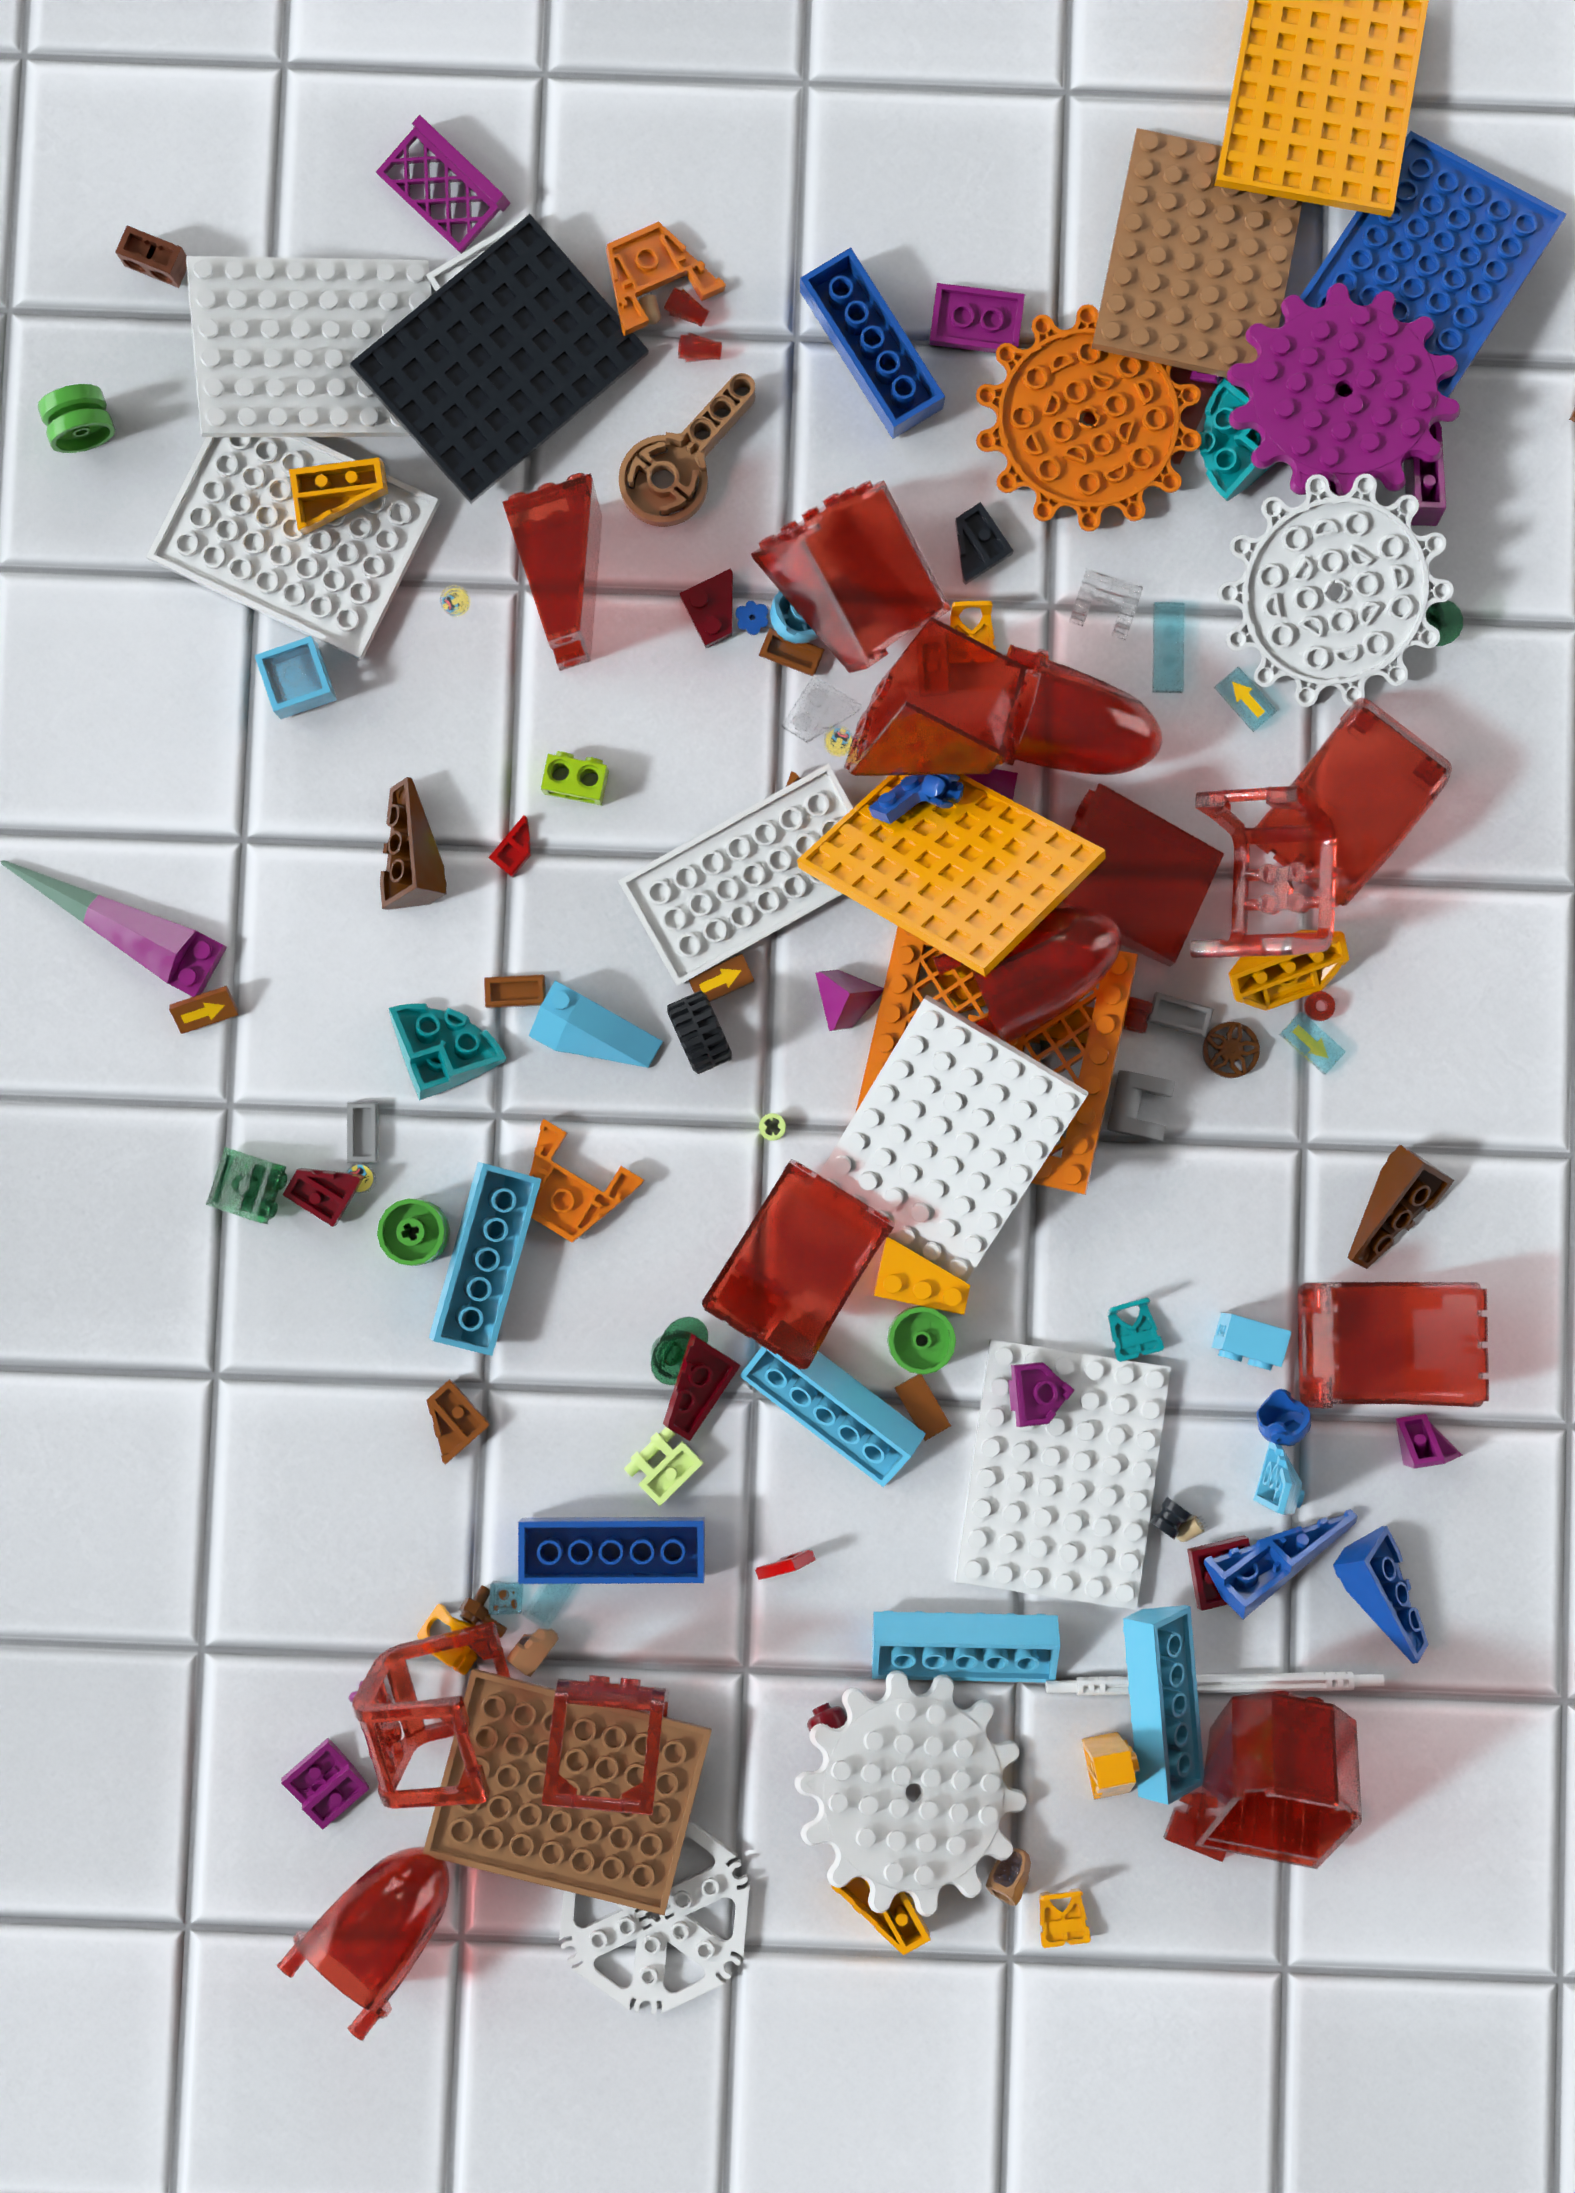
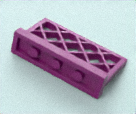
[376,115,511,254]

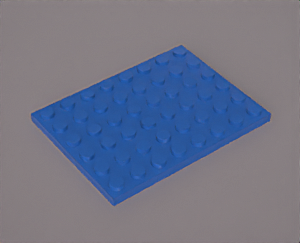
[1300,131,1567,398]

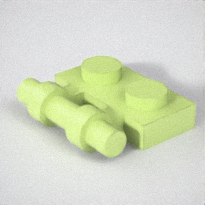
[624,1427,704,1507]

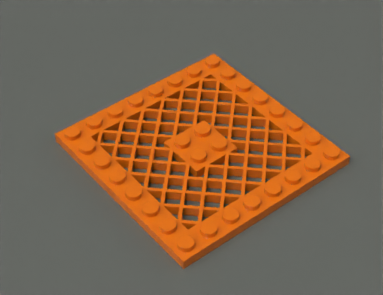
[856,926,1138,1195]

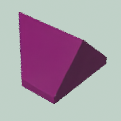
[815,970,884,1031]
[1396,1414,1463,1469]

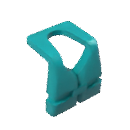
[1107,1298,1164,1362]

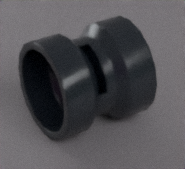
[1150,1497,1192,1540]

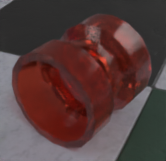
[1123,997,1154,1034]

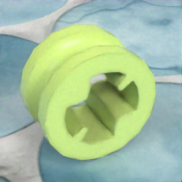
[759,1113,786,1141]

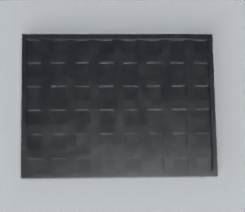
[350,214,649,504]

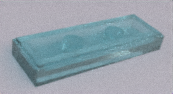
[1152,602,1185,693]

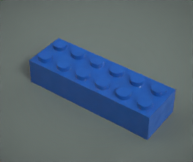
[800,247,945,439]
[518,1517,705,1584]

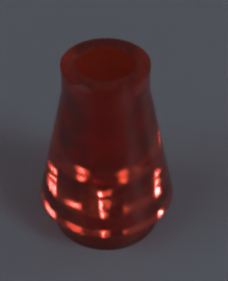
[664,287,710,327]
[678,332,722,363]

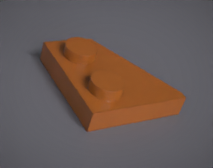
[426,1379,491,1465]

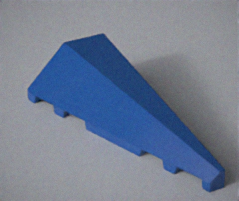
[1204,1509,1358,1620]

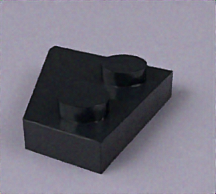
[955,502,1014,585]

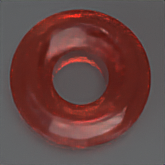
[1304,991,1335,1021]

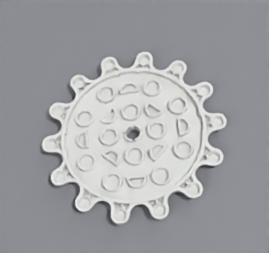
[1217,474,1454,707]
[795,1670,1027,1917]

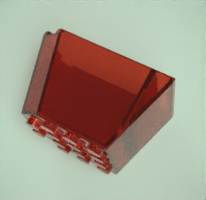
[1195,1691,1362,1869]

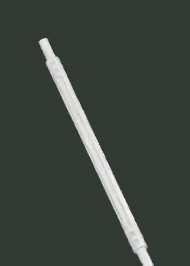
[1045,1671,1384,1696]

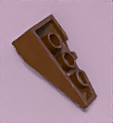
[380,777,447,910]
[1347,1144,1455,1269]

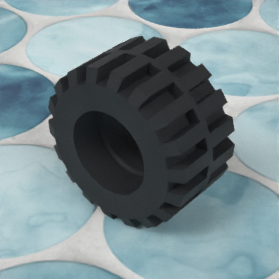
[667,990,732,1074]

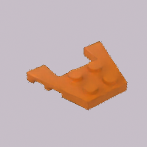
[606,221,726,336]
[529,1119,645,1243]

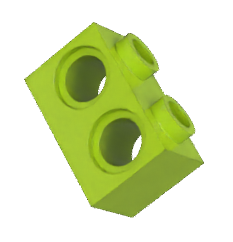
[541,751,609,806]

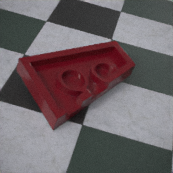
[663,1333,741,1441]

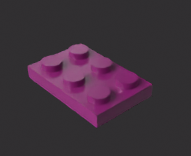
[929,283,1025,353]

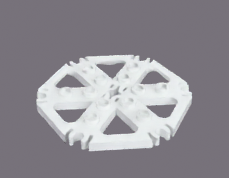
[559,1820,750,2014]

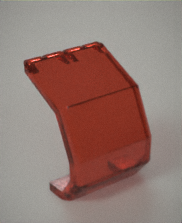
[1251,698,1452,908]
[702,1159,895,1369]
[1297,1282,1489,1409]

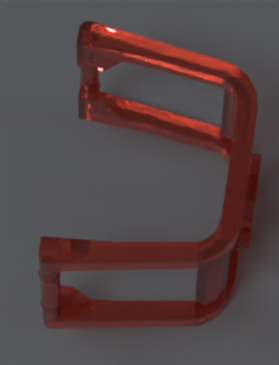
[1190,785,1336,958]
[352,1622,511,1809]
[542,1675,669,1815]

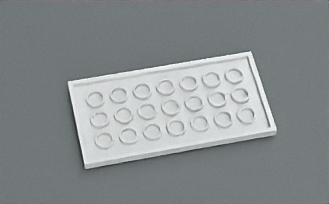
[618,763,853,986]

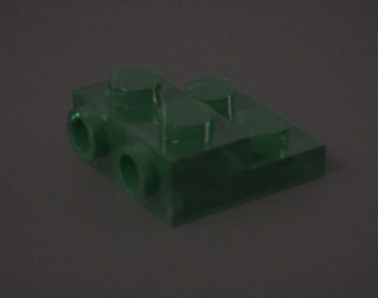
[206,1147,287,1224]

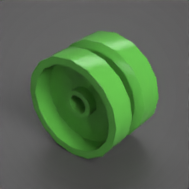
[38,384,115,453]
[377,1198,450,1266]
[887,1306,956,1375]

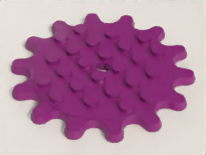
[1227,283,1460,496]

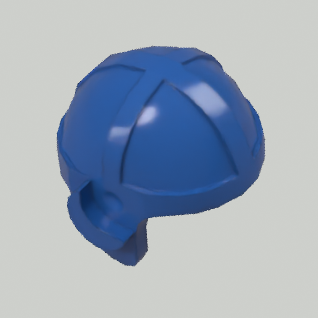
[1257,1389,1311,1446]

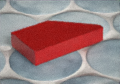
[488,815,531,878]
[755,1549,816,1580]

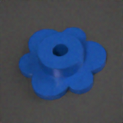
[735,601,768,635]

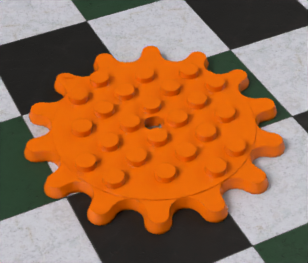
[976,304,1201,532]

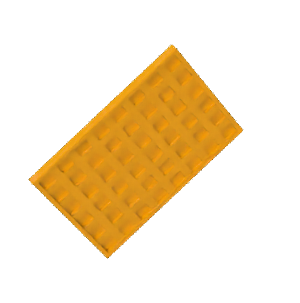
[1215,0,1429,217]
[797,750,1106,976]

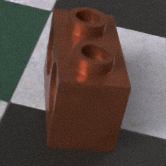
[115,225,187,288]

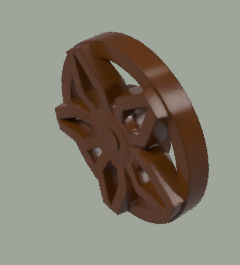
[1202,1022,1260,1078]

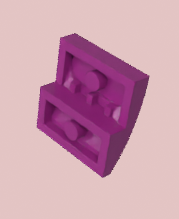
[281,1738,369,1830]

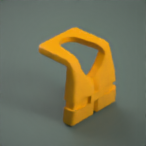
[949,600,997,663]
[417,1604,492,1675]
[1039,1888,1091,1948]

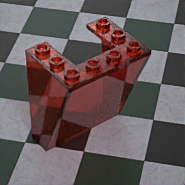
[502,473,602,671]
[751,480,951,673]
[1050,783,1224,967]

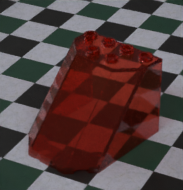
[844,616,1027,776]

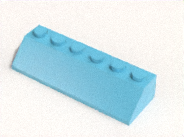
[429,1162,542,1356]
[739,1322,926,1487]
[1123,1605,1205,1805]
[872,1611,1060,1683]

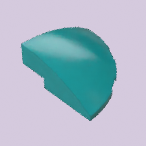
[1199,378,1275,501]
[389,1004,507,1101]

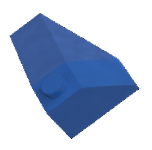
[1333,1526,1429,1664]

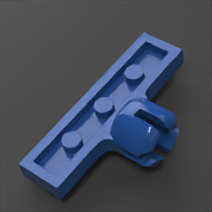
[868,740,980,824]

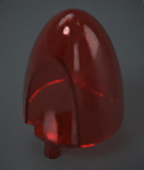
[977,645,1162,775]
[932,908,1121,1043]
[277,1847,449,2041]

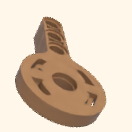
[619,373,756,527]

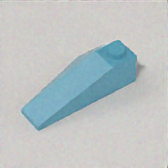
[529,981,663,1068]
[1253,1442,1305,1515]

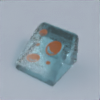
[489,1581,523,1615]

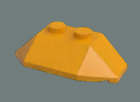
[1228,930,1350,1011]

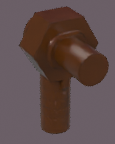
[459,1585,507,1638]

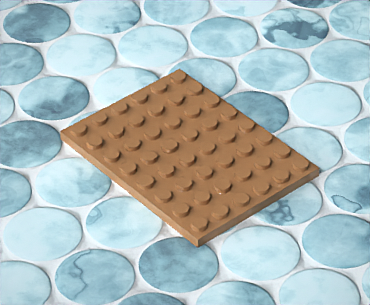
[1091,128,1302,378]
[422,1668,712,1915]

